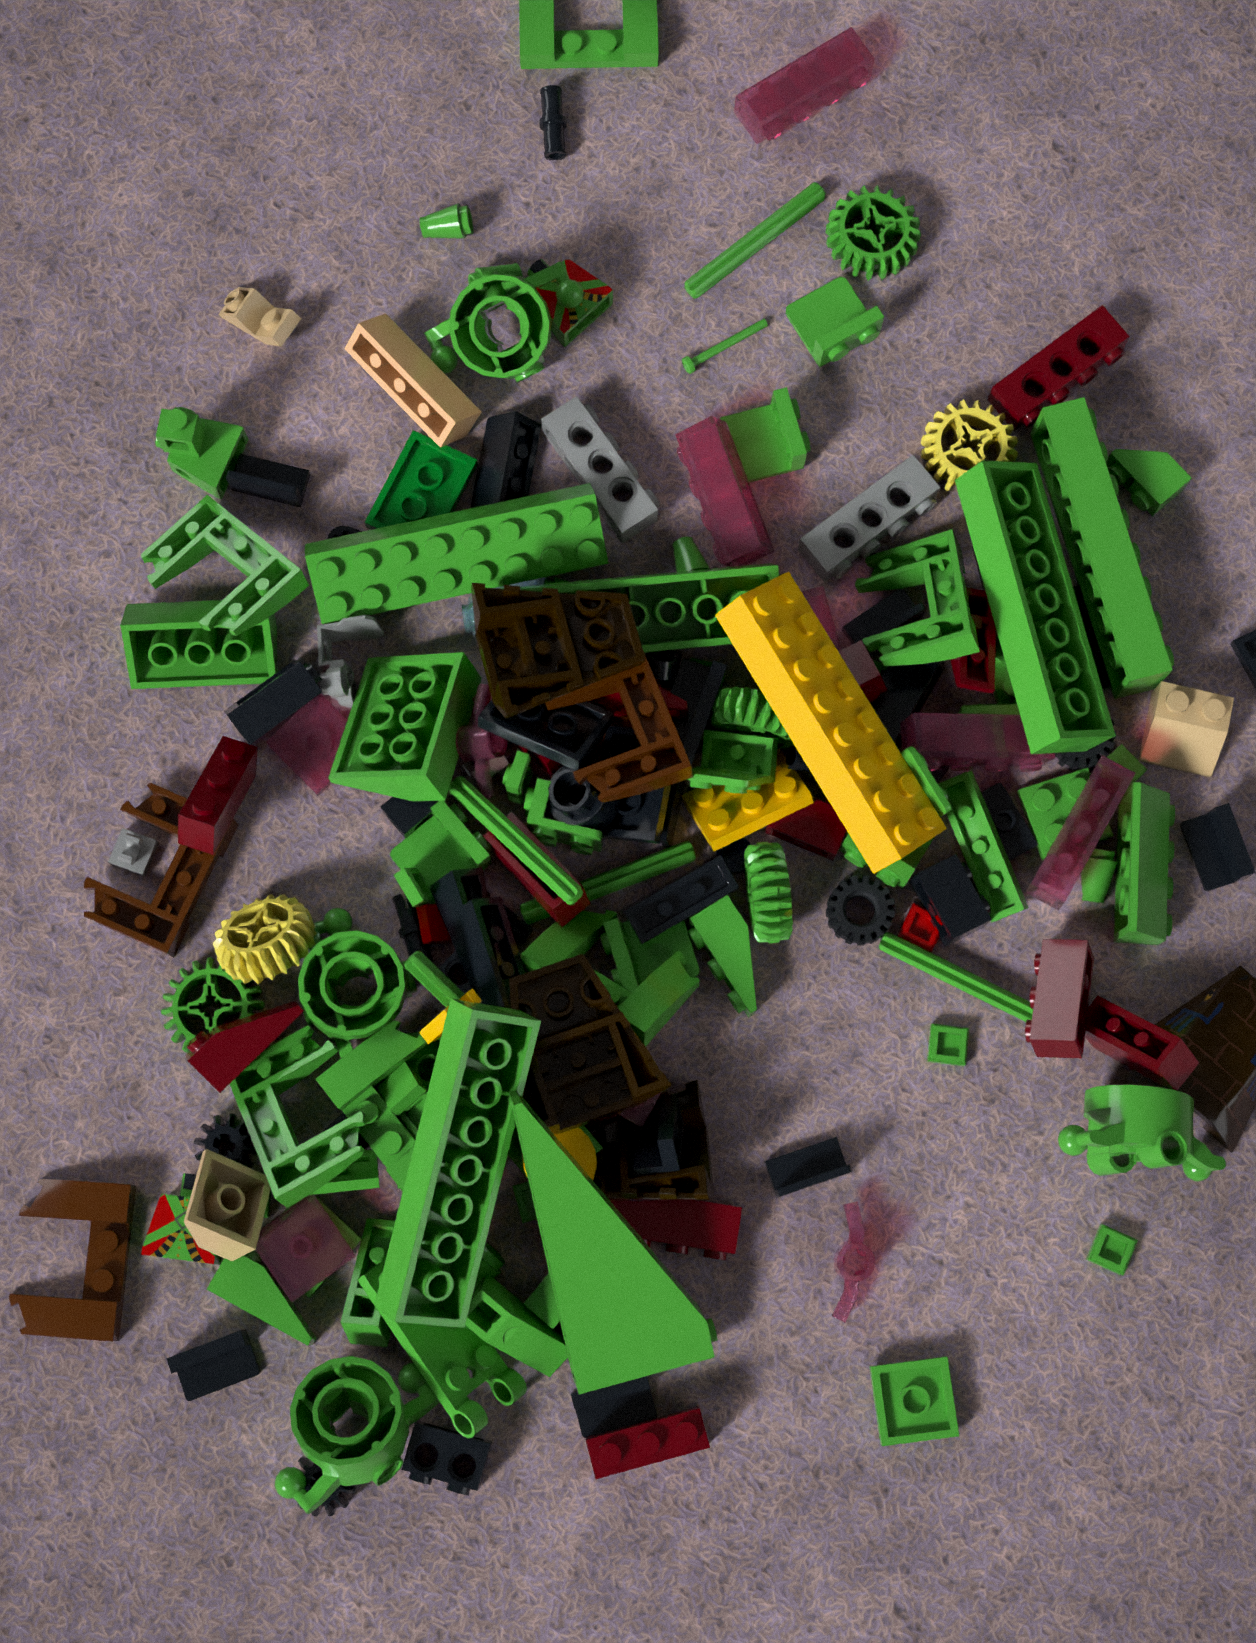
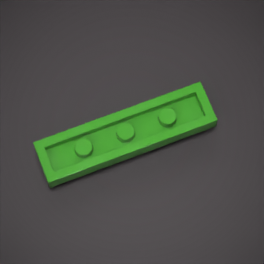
[938,770,1029,923]

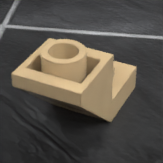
[218,287,302,347]

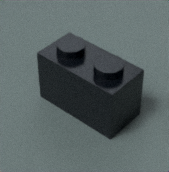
[910,854,992,947]

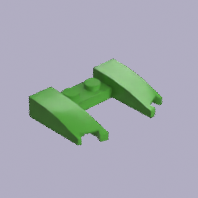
[519,0,659,69]
[141,495,309,636]
[855,529,980,666]
[521,910,700,1047]
[316,1020,427,1192]
[230,1025,367,1208]

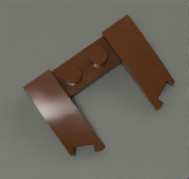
[545,651,693,803]
[84,782,239,958]
[9,1178,136,1342]

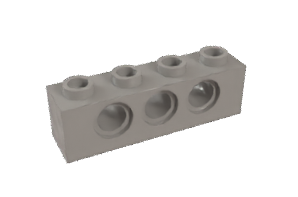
[541,396,660,544]
[797,455,940,582]

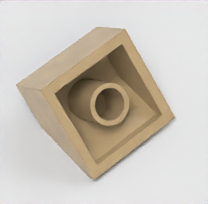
[1138,681,1234,777]
[184,1149,271,1261]

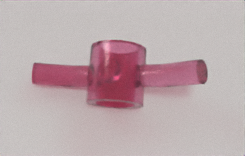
[456,684,507,799]
[832,1201,875,1323]

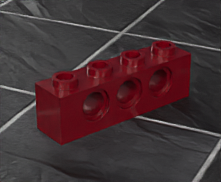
[987,305,1130,431]

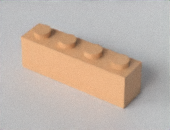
[344,314,482,448]

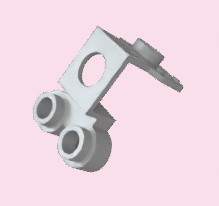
[317,615,384,711]

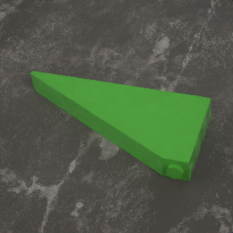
[509,1090,718,1395]

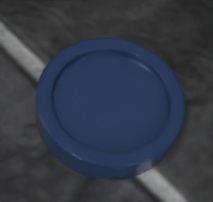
[717,838,751,873]

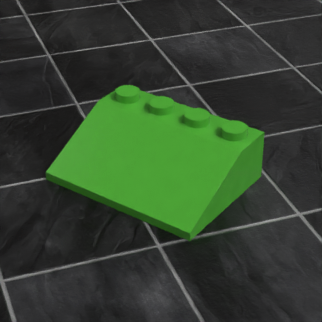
[328,652,482,801]

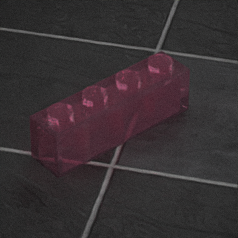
[734,27,875,144]
[675,416,775,567]
[900,713,1055,772]
[1025,755,1136,910]

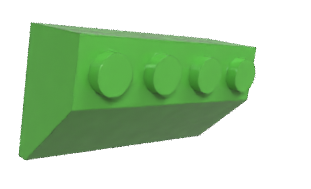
[120,600,277,689]
[1113,782,1175,945]

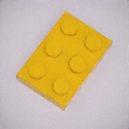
[681,748,814,851]

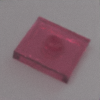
[266,693,347,796]
[255,1195,357,1303]

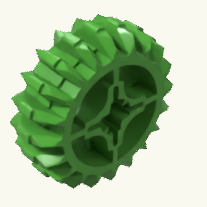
[825,185,921,281]
[711,686,795,750]
[744,841,793,944]
[161,957,265,1053]

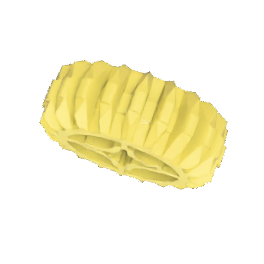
[920,399,1018,492]
[213,894,316,984]

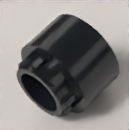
[547,762,621,831]

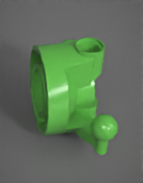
[424,261,584,382]
[298,908,417,1058]
[1058,1085,1226,1181]
[275,1356,440,1514]

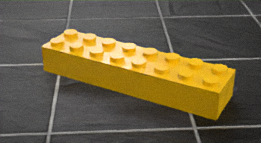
[715,571,947,874]

